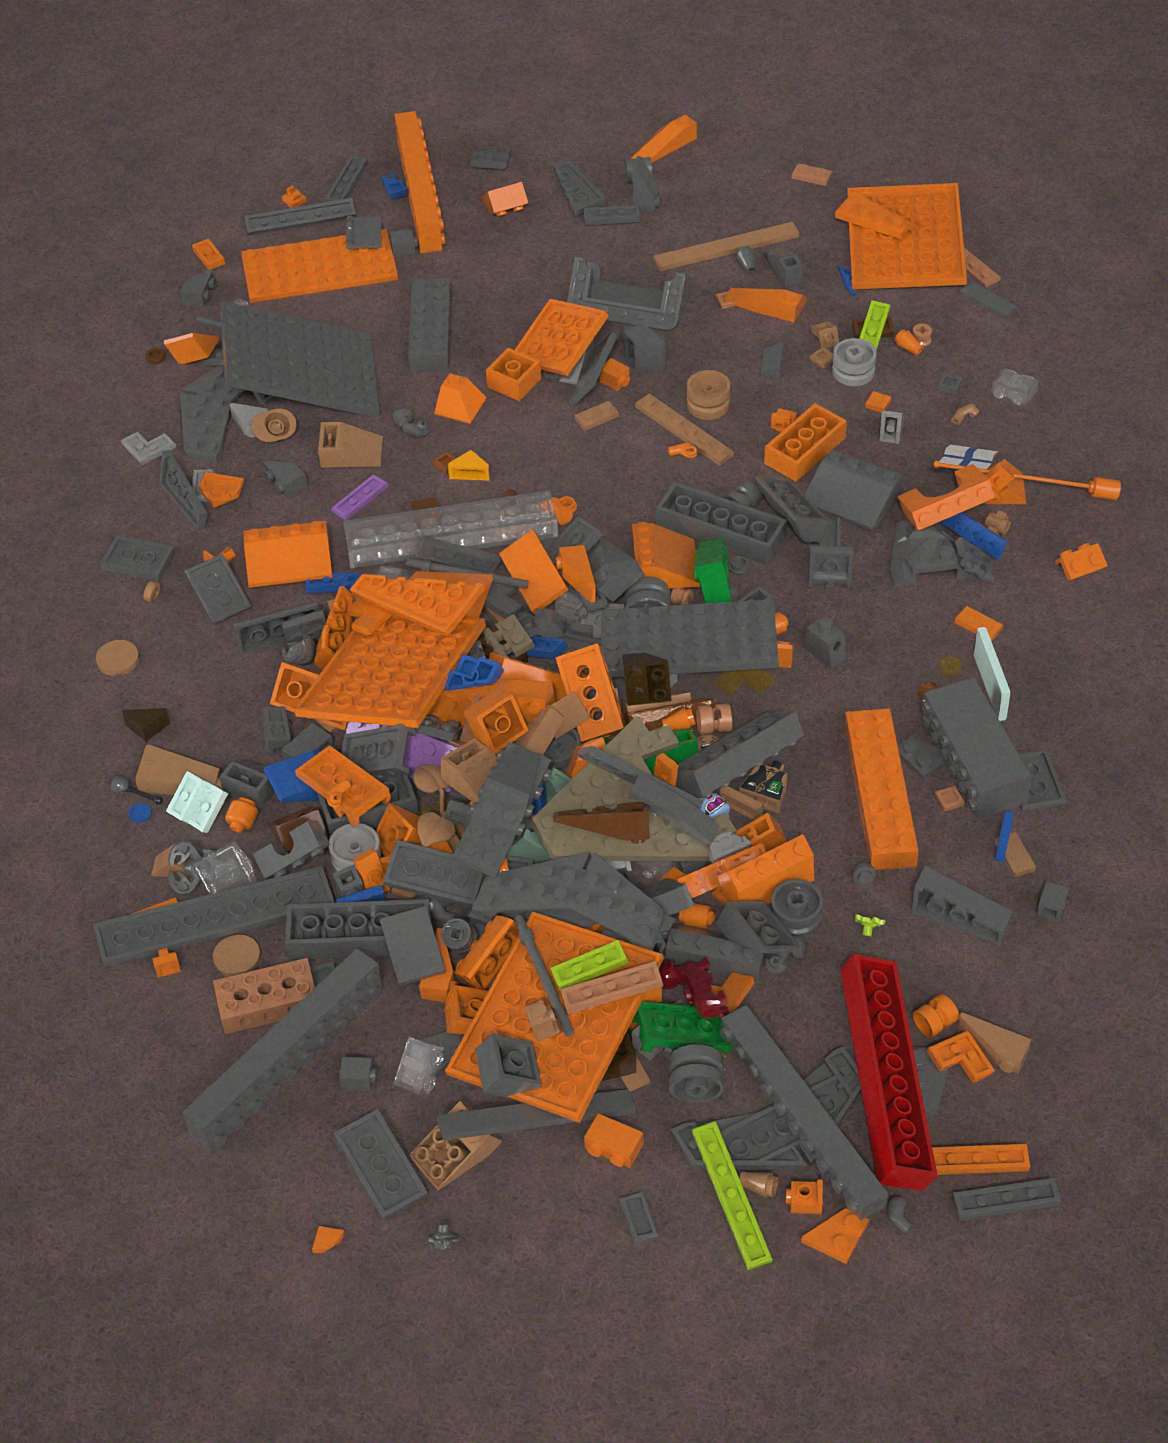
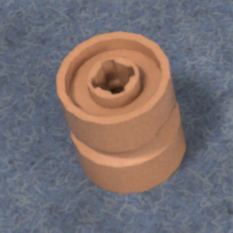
[696,703,732,735]

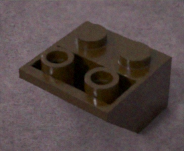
[622,652,672,706]

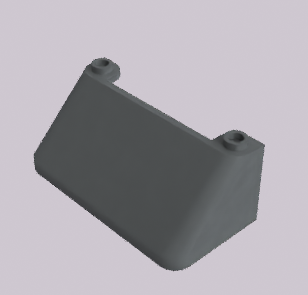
[567,256,693,330]

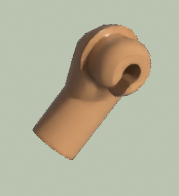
[951,403,979,425]

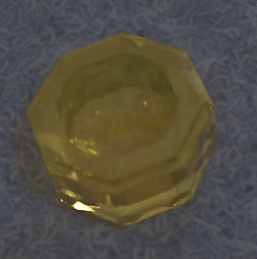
[939,656,961,678]

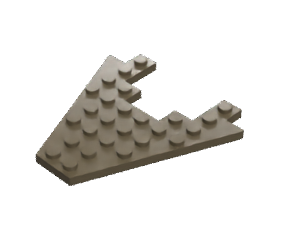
[530,716,737,861]

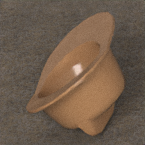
[251,408,297,442]

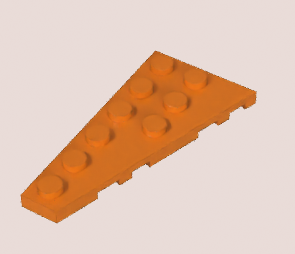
[350,574,486,637]

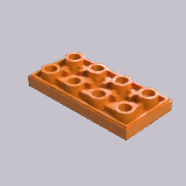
[499,529,569,614]

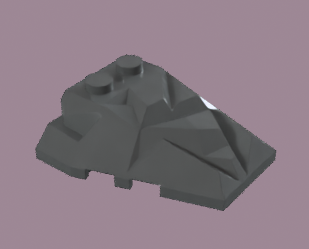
[890,521,977,587]

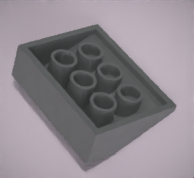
[804,450,903,531]

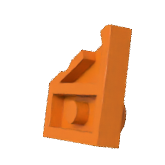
[801,1208,869,1264]

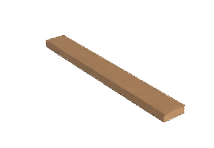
[654,222,799,271]

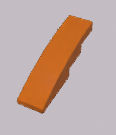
[674,843,766,898]

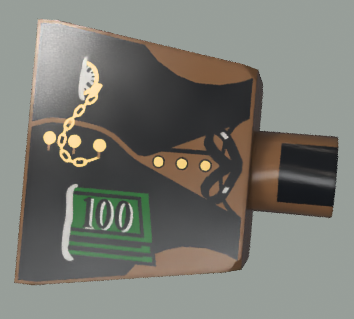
[739,761,788,813]

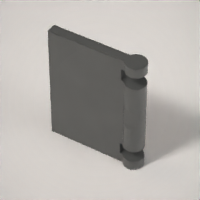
[346,216,381,250]

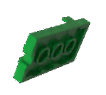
[631,1001,733,1053]

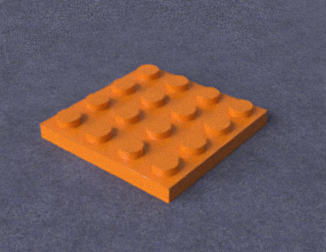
[515,299,609,376]

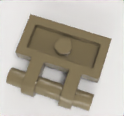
[482,614,535,657]

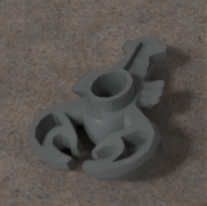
[168,841,237,895]

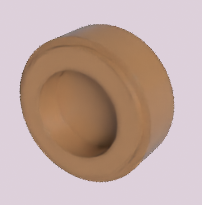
[143,581,160,603]

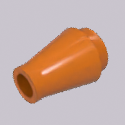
[894,329,924,356]
[662,707,696,731]

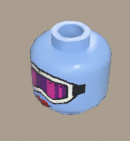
[699,793,730,818]

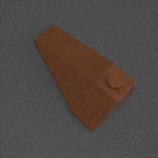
[553,802,650,844]

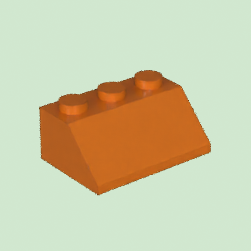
[454,915,519,990]

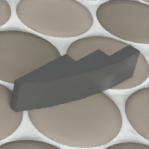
[629,774,720,845]

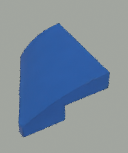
[444,654,504,691]

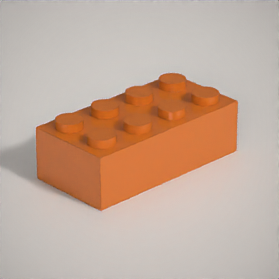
[764,403,847,482]

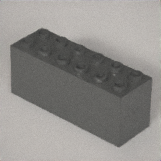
[921,677,1031,819]

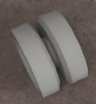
[832,338,877,386]
[329,823,382,882]

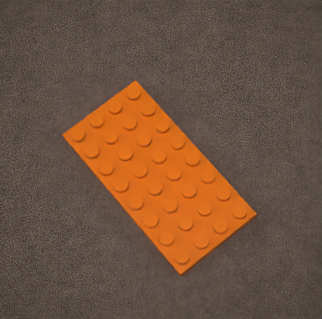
[241,229,398,303]

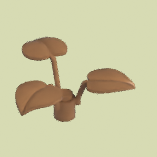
[413,764,473,847]

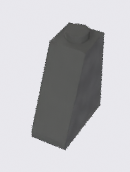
[642,878,694,916]

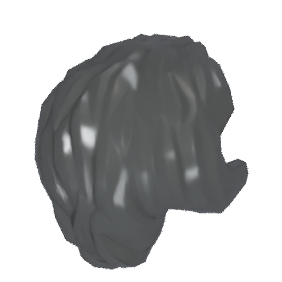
[281,633,316,666]

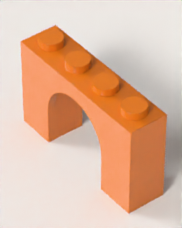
[897,464,995,531]

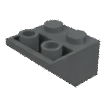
[624,322,667,373]
[220,759,275,809]

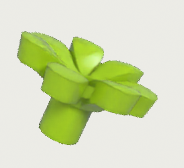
[855,914,886,937]

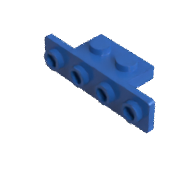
[940,512,1007,559]

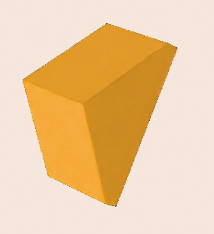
[448,450,490,481]

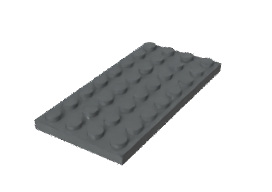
[601,599,779,678]

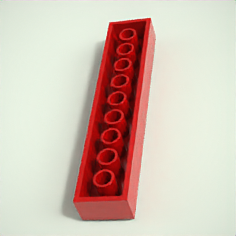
[840,954,938,1191]

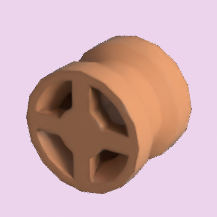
[913,324,932,347]
[670,588,695,605]

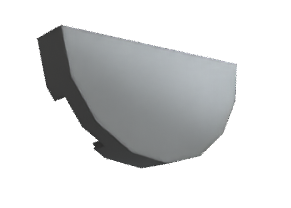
[709,832,752,864]

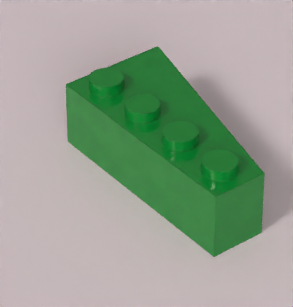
[694,537,731,603]

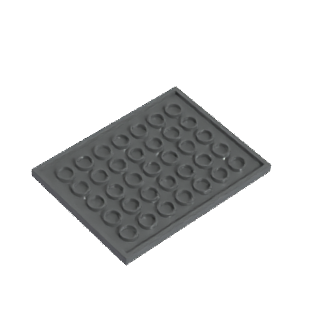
[220,301,380,417]

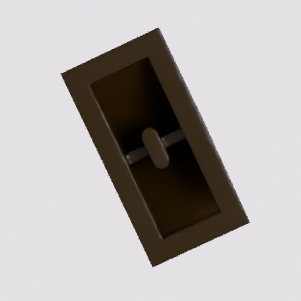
[122,708,170,742]
[601,1033,637,1081]

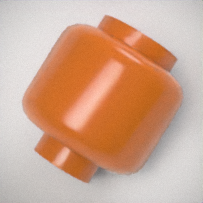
[225,797,258,833]

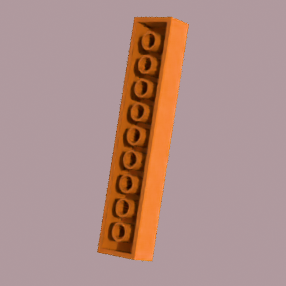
[394,111,445,253]

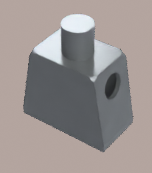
[802,617,846,669]

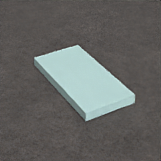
[974,627,1011,721]

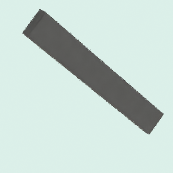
[437,1089,636,1141]

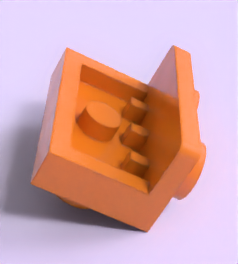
[1055,543,1108,581]

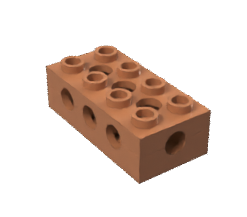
[213,958,315,1034]

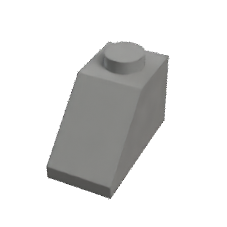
[230,403,268,438]
[879,410,904,444]

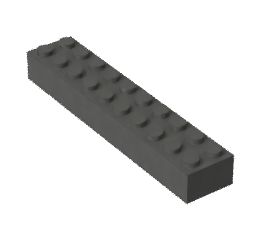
[183,949,382,1153]

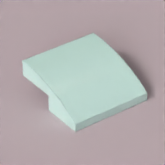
[166,771,228,833]

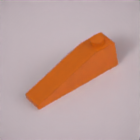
[631,114,697,162]
[723,288,808,323]
[314,586,355,670]

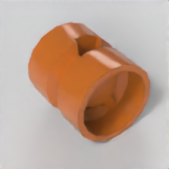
[912,994,959,1039]

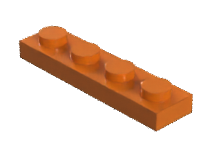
[932,1144,1030,1175]

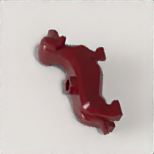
[658,957,729,1019]

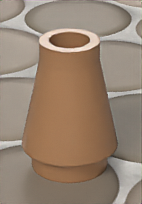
[739,1171,779,1198]

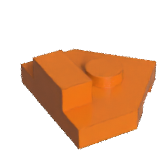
[199,472,244,508]

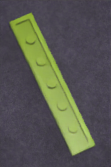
[692,1121,772,1270]

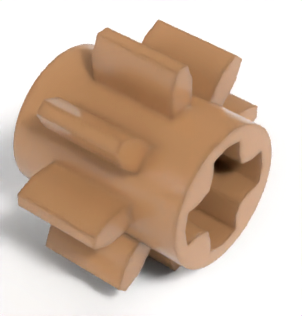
[985,510,1011,535]

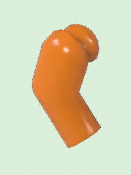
[327,779,351,807]

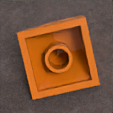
[434,373,486,424]
[375,803,422,856]

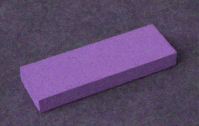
[331,474,388,521]

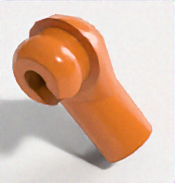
[667,443,697,458]

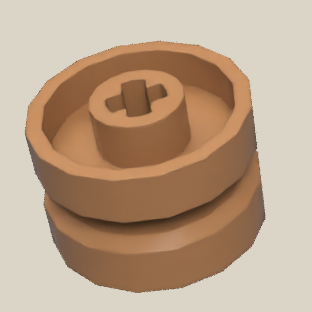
[687,370,730,420]

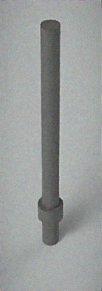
[406,558,529,589]
[514,915,574,1037]

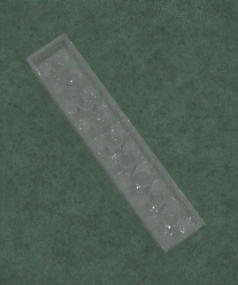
[343,490,558,568]

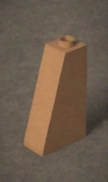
[135,745,222,795]

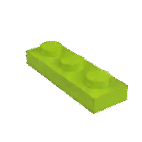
[859,300,890,351]
[550,940,628,992]

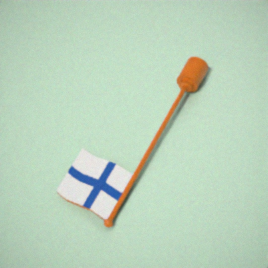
[933,445,1121,501]

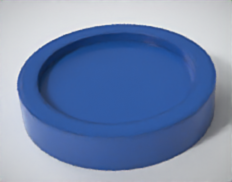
[129,803,152,823]

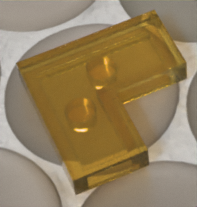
[714,669,776,697]

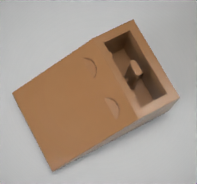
[318,422,383,468]
[440,738,498,803]
[408,1101,503,1191]

